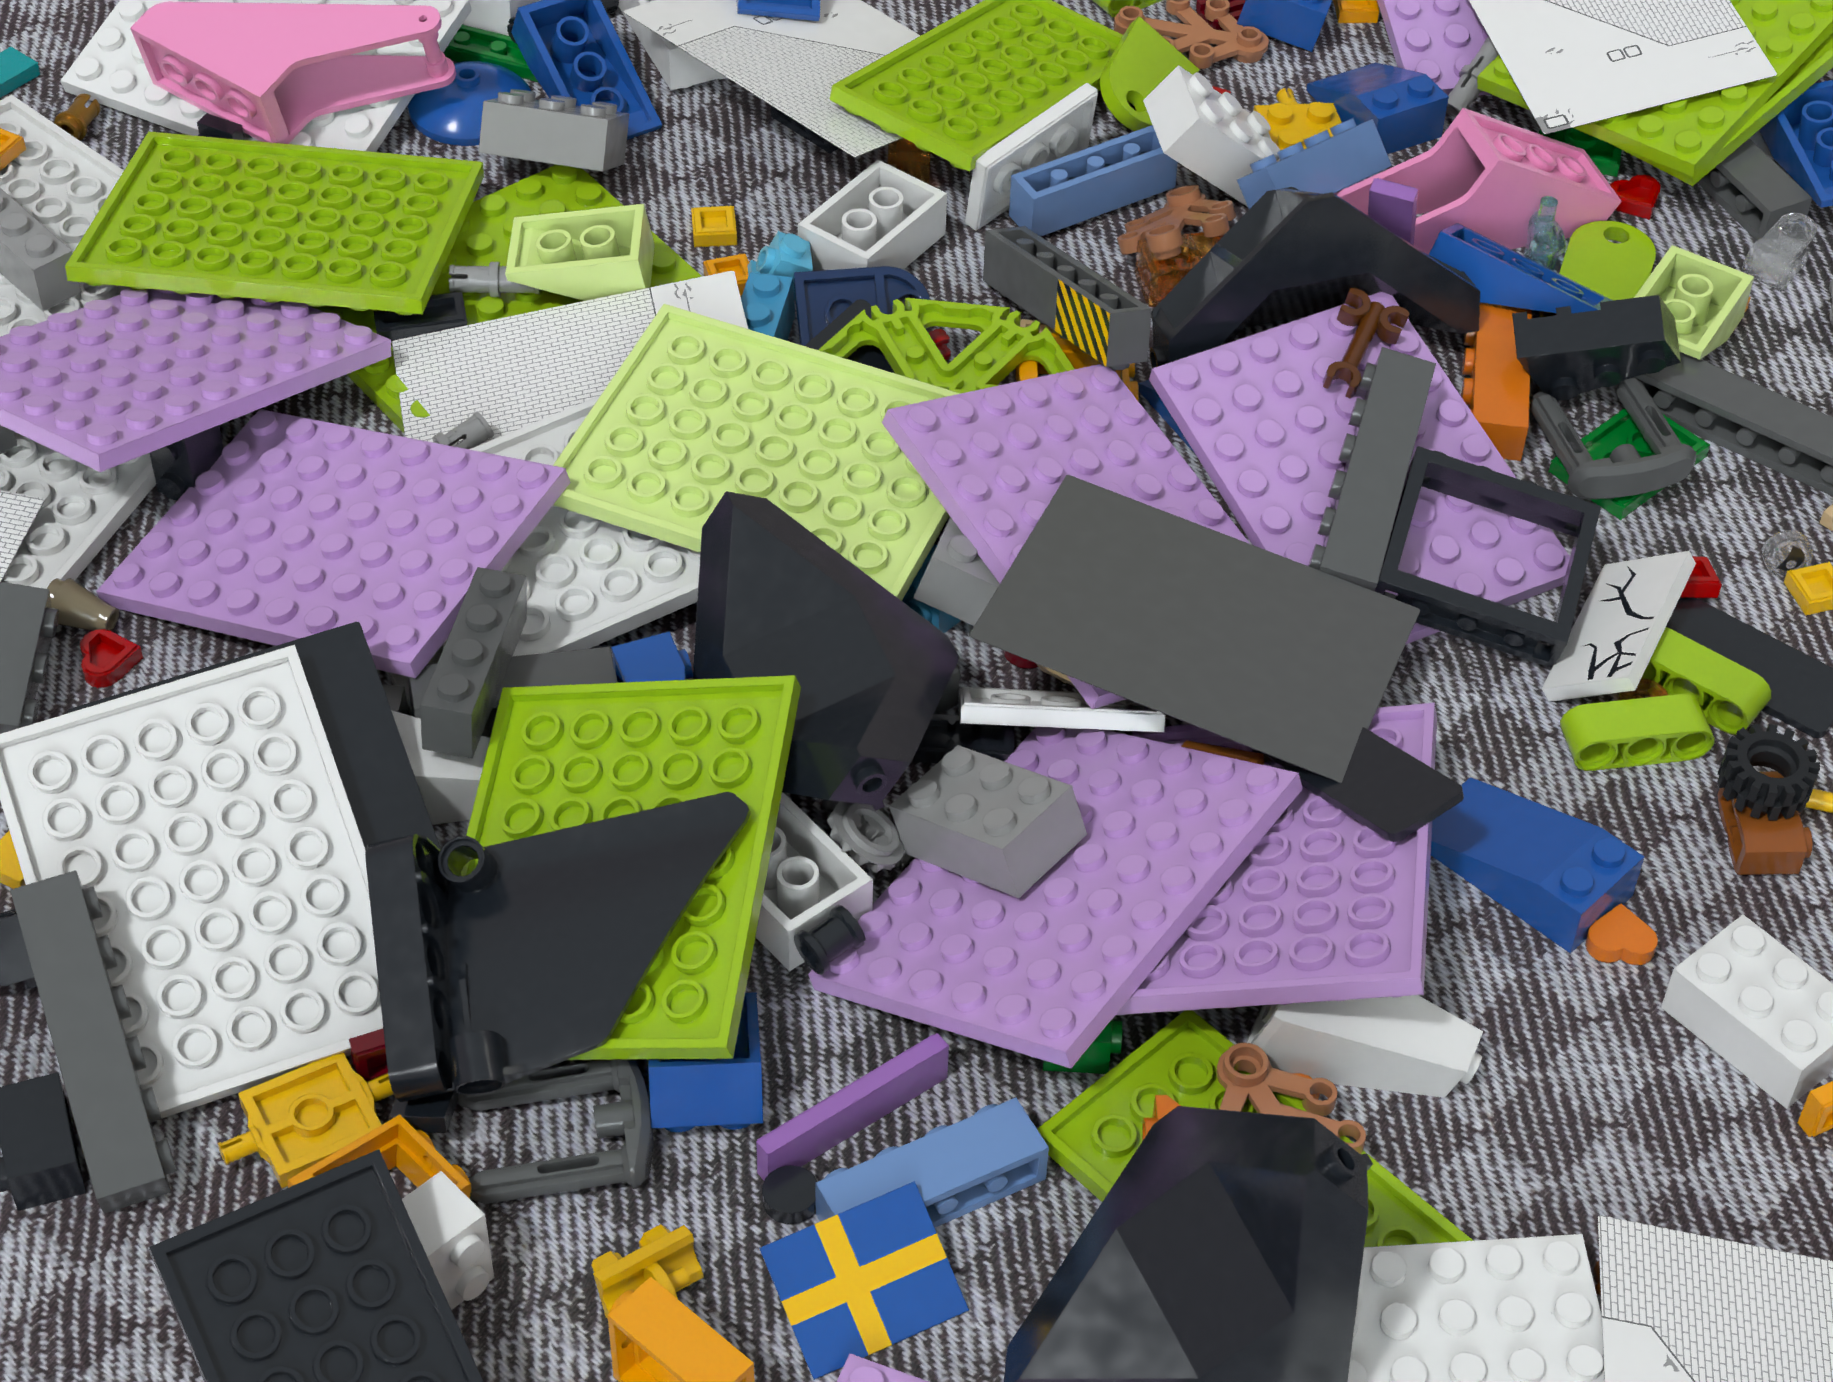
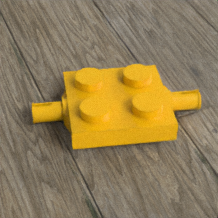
[1253,88,1342,150]
[217,1052,394,1188]

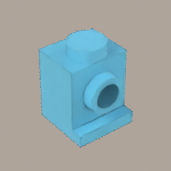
[747,231,813,300]

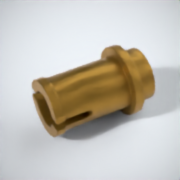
[54,94,101,141]

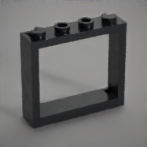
[1375,446,1601,668]

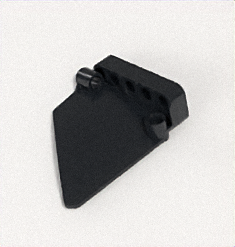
[365,792,751,1102]

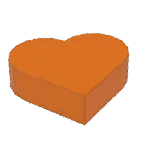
[1585,903,1658,965]

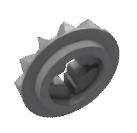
[827,802,904,873]

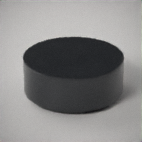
[762,1165,817,1224]

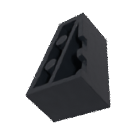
[1512,295,1681,401]

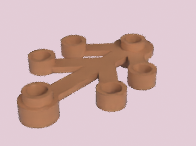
[1114,0,1269,69]
[1117,185,1236,260]
[1216,1043,1366,1154]

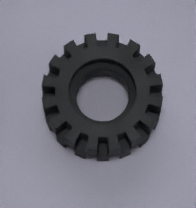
[1717,724,1820,820]

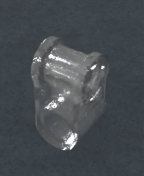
[1742,213,1817,292]

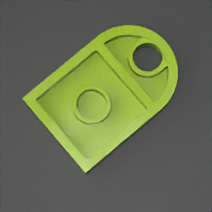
[1100,16,1200,131]
[1559,221,1656,301]

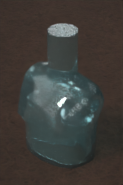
[1523,196,1566,271]

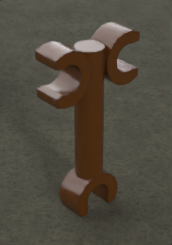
[1323,288,1410,398]

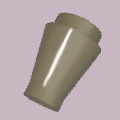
[47,578,119,631]

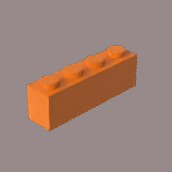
[1461,302,1532,461]

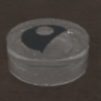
[1762,530,1813,577]

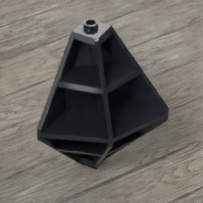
[1150,187,1480,368]
[693,491,960,811]
[1004,1106,1373,1382]

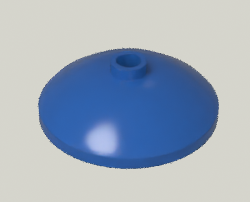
[408,61,531,146]

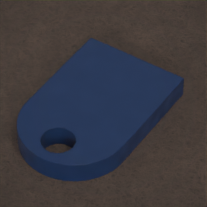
[793,266,930,346]

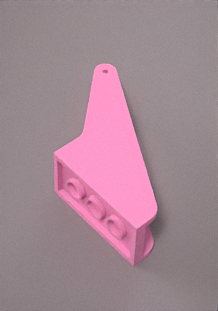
[130,1,456,144]
[1334,108,1622,255]

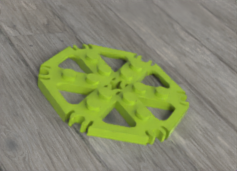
[819,298,1075,393]

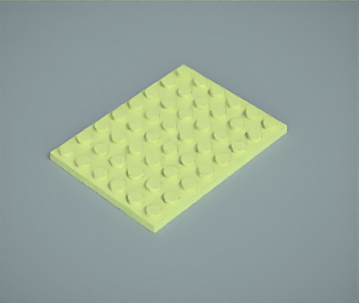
[553,304,961,601]

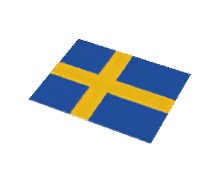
[759,1181,969,1380]

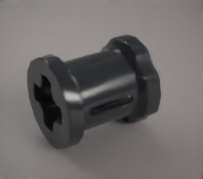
[794,905,866,975]

